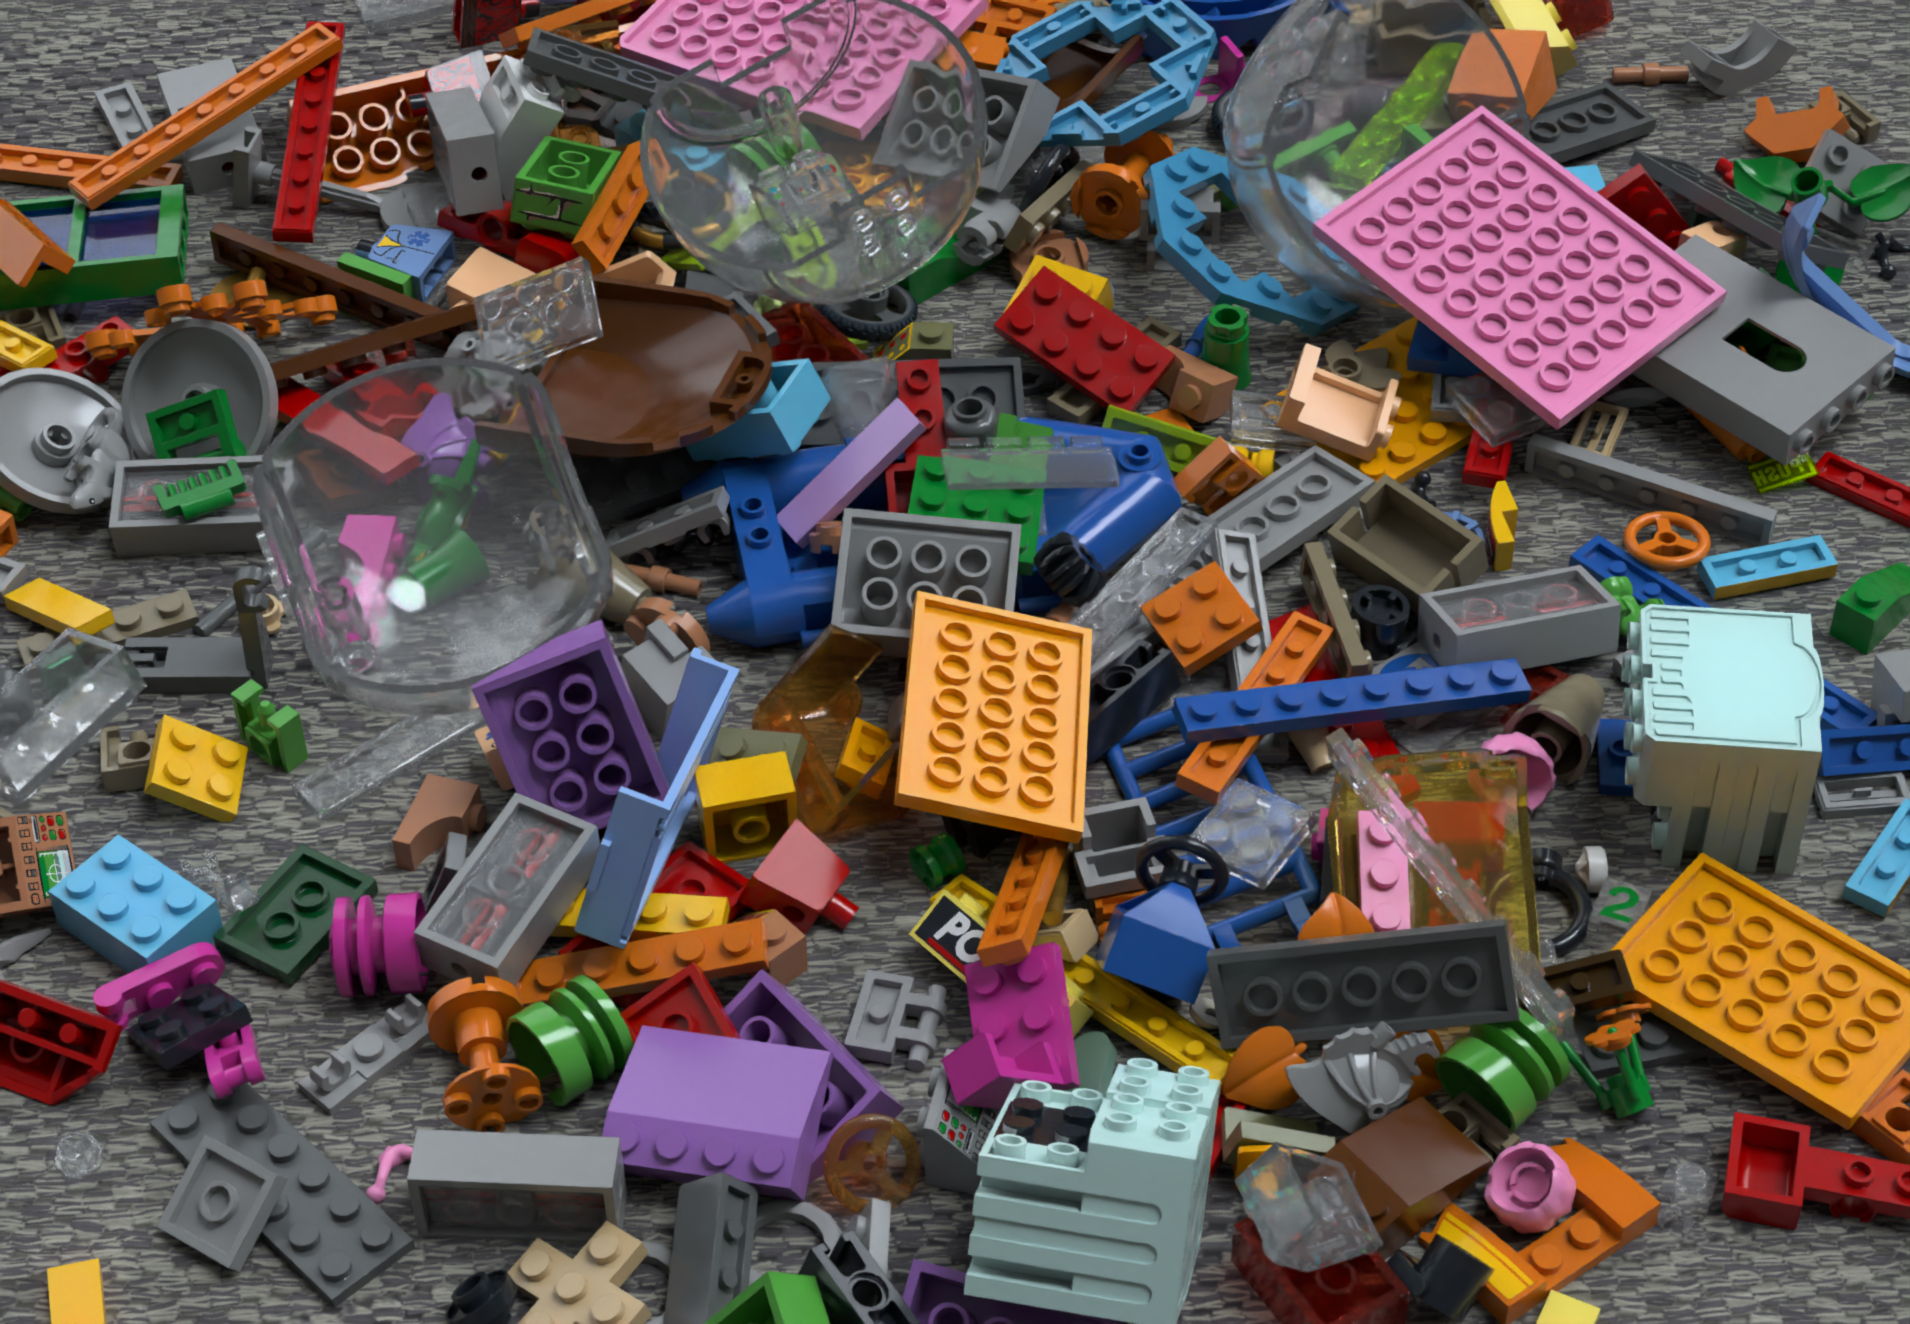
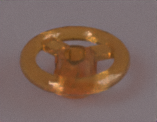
[823,1113,921,1213]

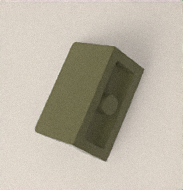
[1221,1107,1336,1177]

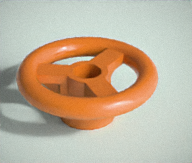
[1623,511,1711,572]

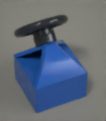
[1095,835,1229,1005]

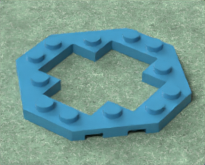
[995,0,1218,147]
[1143,147,1364,336]

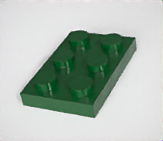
[213,844,378,986]

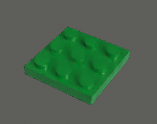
[908,455,1046,576]

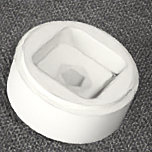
[1575,846,1608,893]

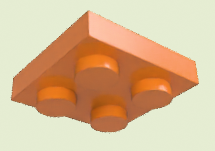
[1140,561,1263,677]

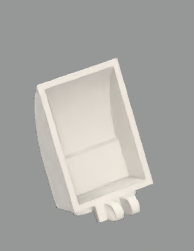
[479,55,582,200]

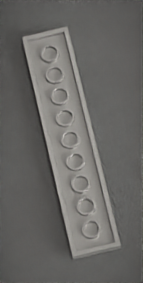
[1072,445,1375,680]

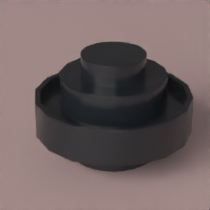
[445,1269,518,1324]

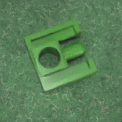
[231,679,309,773]

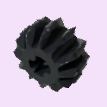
[1034,531,1107,608]

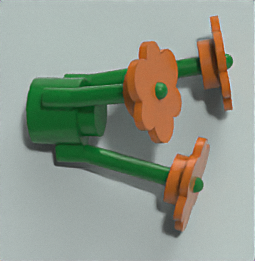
[1546,1003,1654,1119]

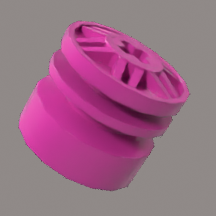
[329,892,428,998]

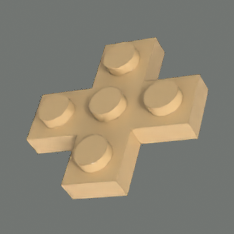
[507,1221,652,1324]

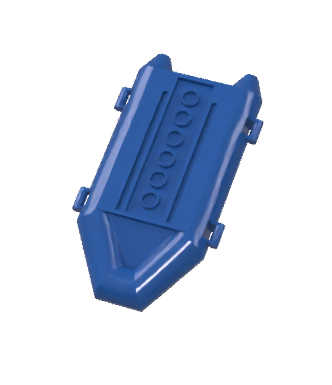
[680,417,1182,649]

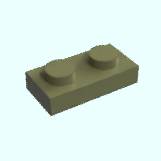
[708,727,808,783]

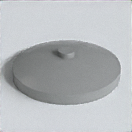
[121,319,278,460]
[0,368,141,514]

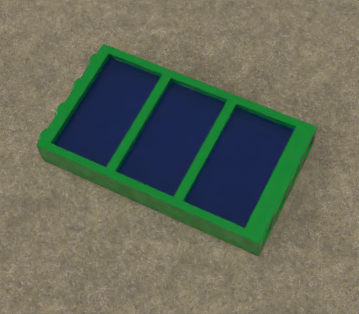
[0,184,189,311]

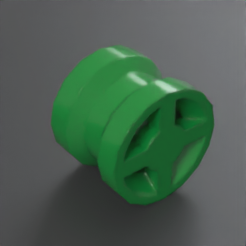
[908,832,966,890]

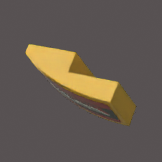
[1487,480,1518,571]

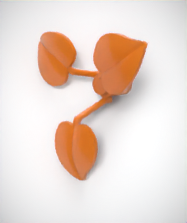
[1222,892,1445,1110]

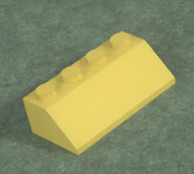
[1488,0,1578,78]

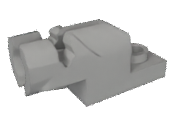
[953,183,1021,266]

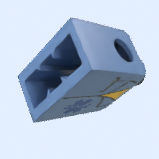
[355,224,457,302]

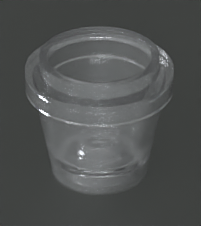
[820,355,896,443]

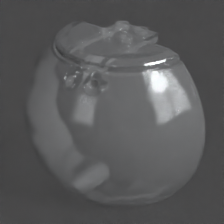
[640,0,988,304]
[1223,0,1531,310]
[253,357,614,716]

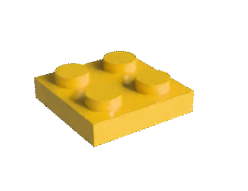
[144,714,248,822]

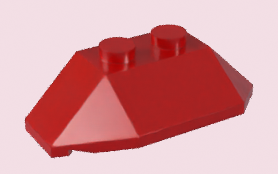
[0,979,123,1106]

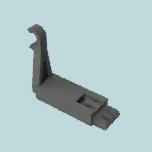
[91,566,274,694]

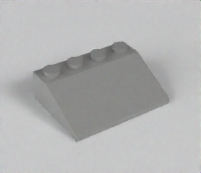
[873,56,1060,193]
[830,508,1022,658]

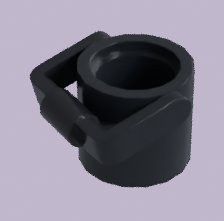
[1349,584,1418,661]
[1386,1233,1494,1323]

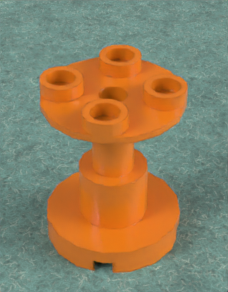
[1070,130,1175,240]
[426,976,543,1132]

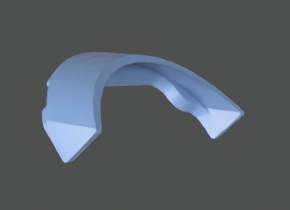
[1782,193,1910,378]

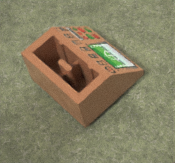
[0,812,76,919]

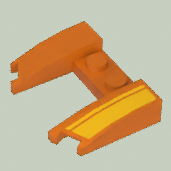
[1418,1137,1661,1324]

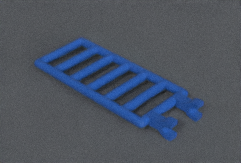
[1104,691,1321,948]

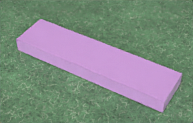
[777,398,927,549]

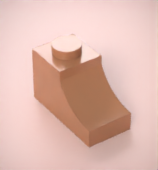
[1155,345,1238,423]
[392,774,487,872]

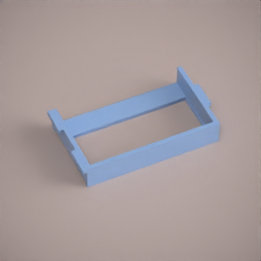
[574,647,740,949]

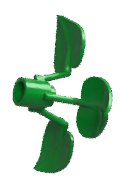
[1733,156,1910,294]

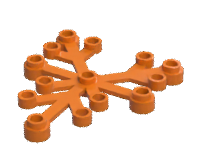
[84,279,338,360]

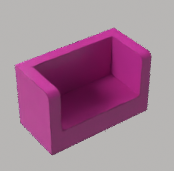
[942,1032,1064,1110]

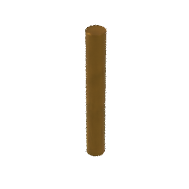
[1043,847,1073,927]

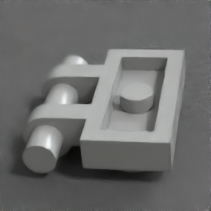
[844,969,947,1072]

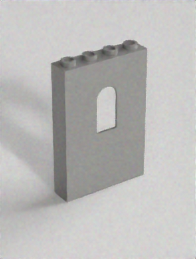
[1631,234,1896,466]

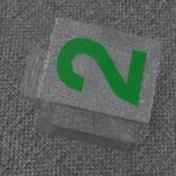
[1585,877,1652,952]

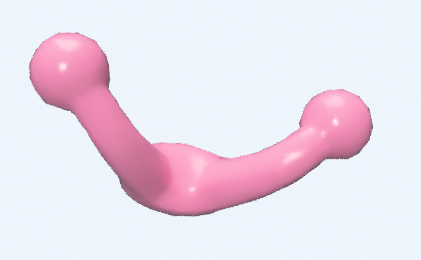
[366,1144,413,1204]

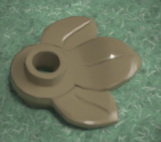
[1325,339,1402,391]

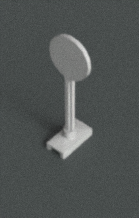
[233,126,451,231]

